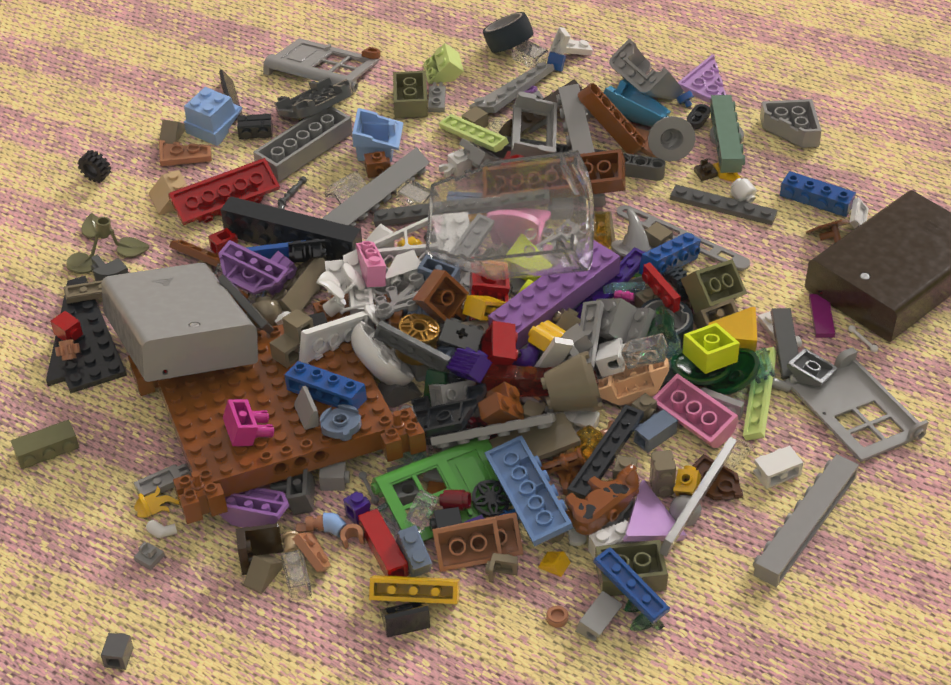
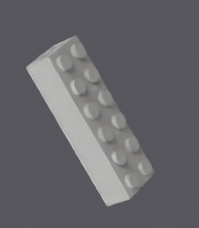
[253,106,352,182]

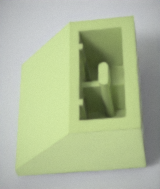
[423,43,464,84]

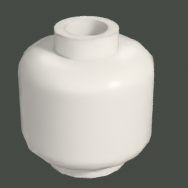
[730,178,757,203]

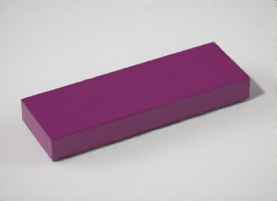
[809,294,835,338]

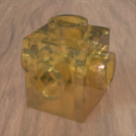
[574,425,603,460]

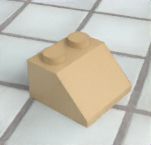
[149,170,188,215]

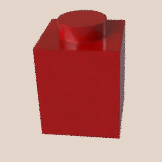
[50,311,83,341]

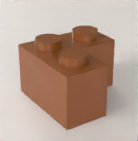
[478,382,524,425]

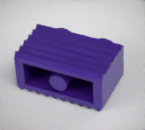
[446,347,492,383]

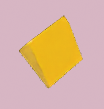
[538,551,571,577]

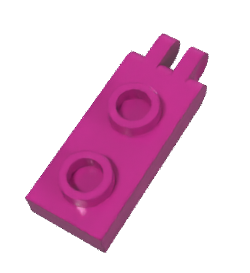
[614,290,635,306]

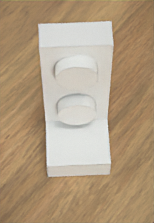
[548,27,593,56]

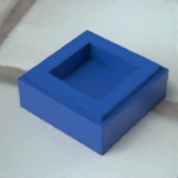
[547,51,566,72]

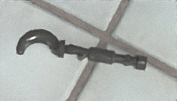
[277,176,307,210]

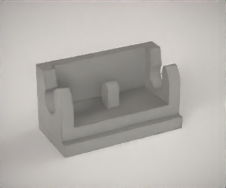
[575,591,623,642]

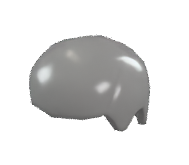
[669,494,702,527]

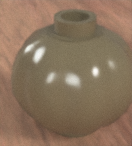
[247,296,283,330]

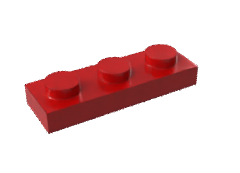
[642,262,681,313]

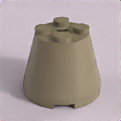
[540,351,603,412]

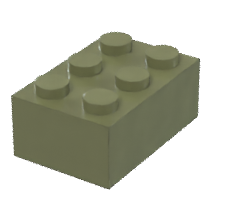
[393,70,428,118]
[681,259,747,313]
[595,540,668,596]

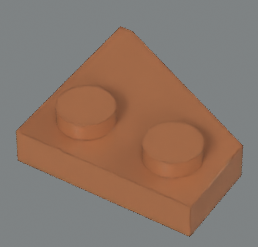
[292,532,331,572]

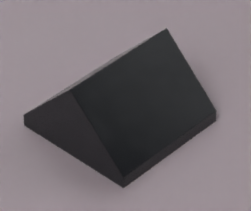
[380,602,430,638]

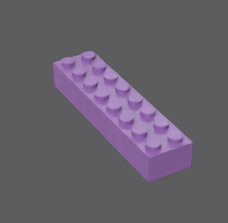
[488,239,620,350]

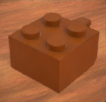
[412,269,469,324]

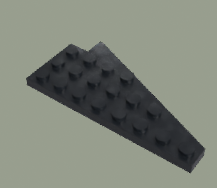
[46,276,127,394]

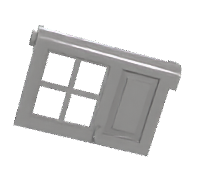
[263,38,379,93]
[791,347,929,462]

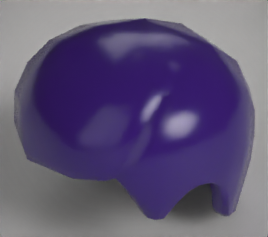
[512,342,540,371]

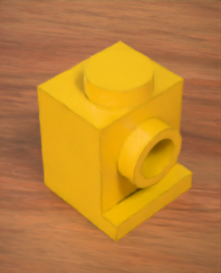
[673,465,701,496]

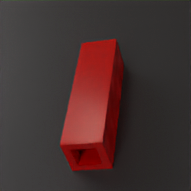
[358,508,409,577]

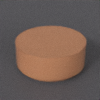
[546,606,569,628]

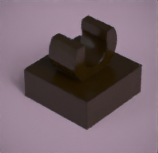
[694,159,718,181]

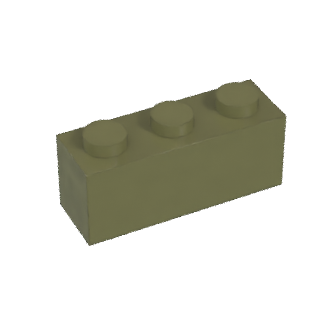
[10,419,80,469]

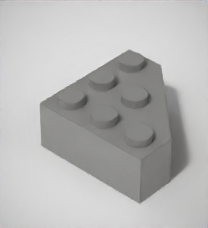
[760,99,822,148]

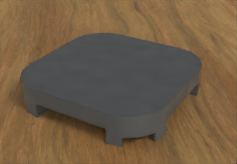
[274,77,352,118]

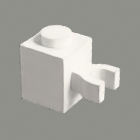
[439,149,472,179]

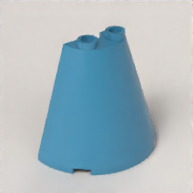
[603,79,671,127]

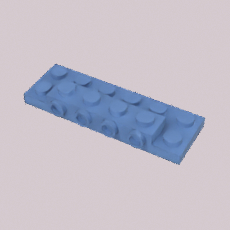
[484,435,573,547]

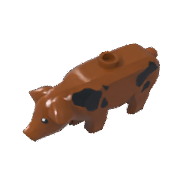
[565,464,639,535]

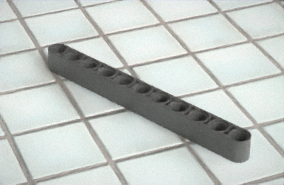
[481,136,665,181]

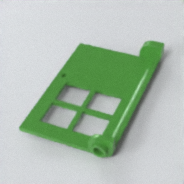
[370,437,512,542]

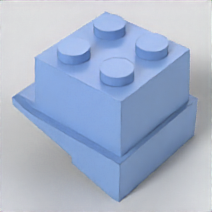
[184,87,242,146]
[352,108,404,162]

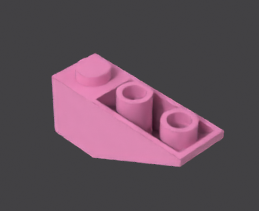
[356,241,386,287]

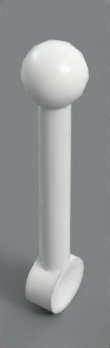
[848,325,878,352]

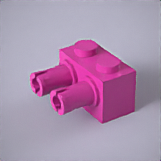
[223,399,274,446]

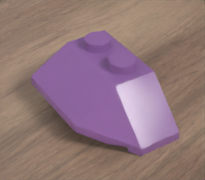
[219,240,290,295]
[219,487,289,528]

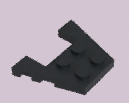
[411,383,487,438]

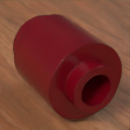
[439,490,471,511]

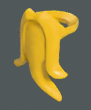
[134,486,180,518]

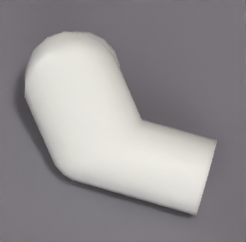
[146,520,177,538]

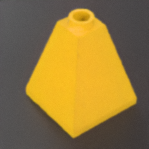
[708,307,757,353]

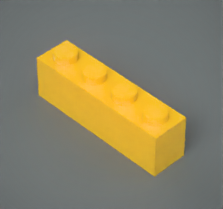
[369,575,460,604]

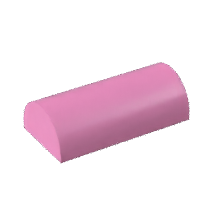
[653,374,738,448]

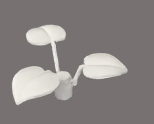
[317,263,386,326]

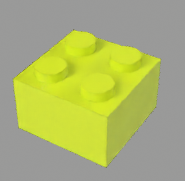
[682,323,740,374]

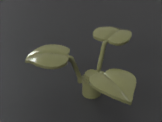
[66,213,149,274]

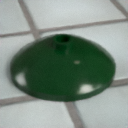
[671,348,730,386]
[706,348,760,395]

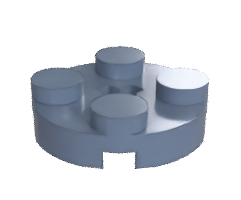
[320,404,362,441]

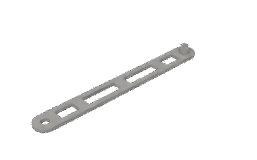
[617,205,750,271]

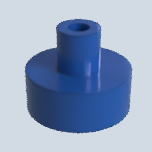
[676,91,694,108]

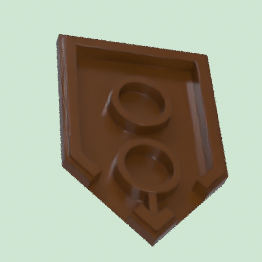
[684,454,743,500]

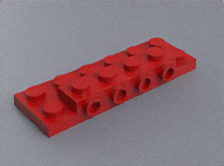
[168,158,280,225]

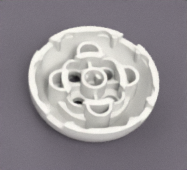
[351,321,414,386]

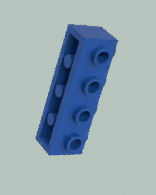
[780,171,856,217]
[639,232,701,275]
[284,361,367,410]

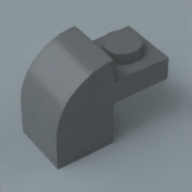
[91,254,129,281]

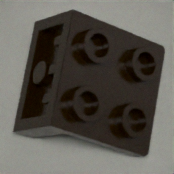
[236,523,283,575]

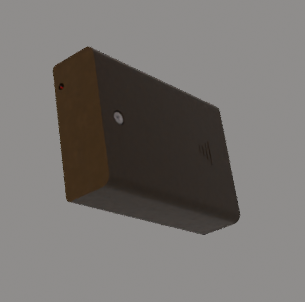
[805,190,951,342]

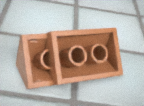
[432,512,523,572]

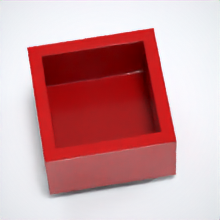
[481,321,518,377]

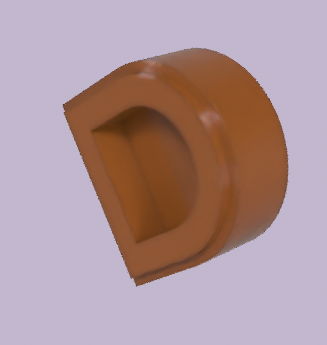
[362,47,381,59]

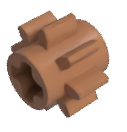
[55,339,80,361]

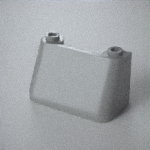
[609,39,684,100]

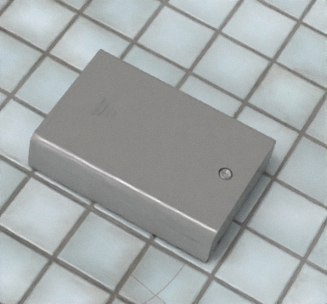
[101,263,258,382]

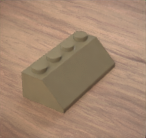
[271,256,326,312]

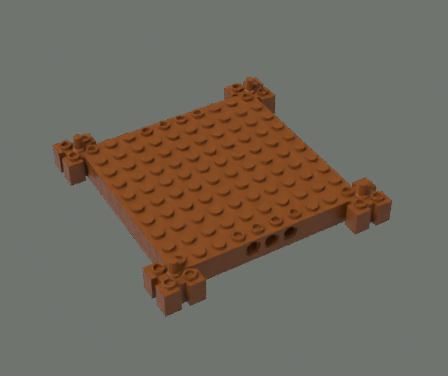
[128,293,427,524]

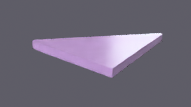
[678,54,726,103]
[623,480,687,542]

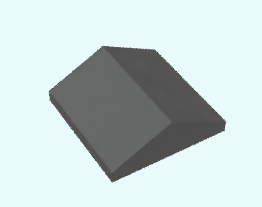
[787,348,838,386]

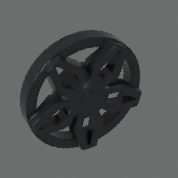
[471,480,510,517]

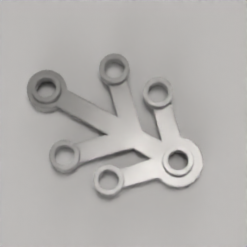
[375,273,425,319]

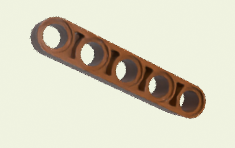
[578,83,646,155]

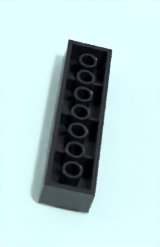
[220,196,362,261]

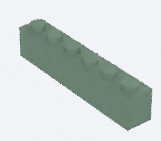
[710,95,745,173]

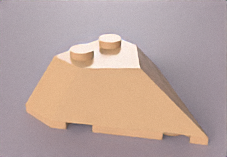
[596,347,669,406]

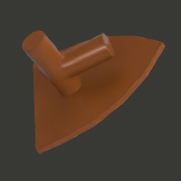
[806,219,850,243]

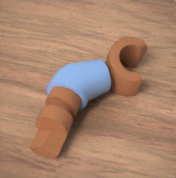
[296,513,365,549]

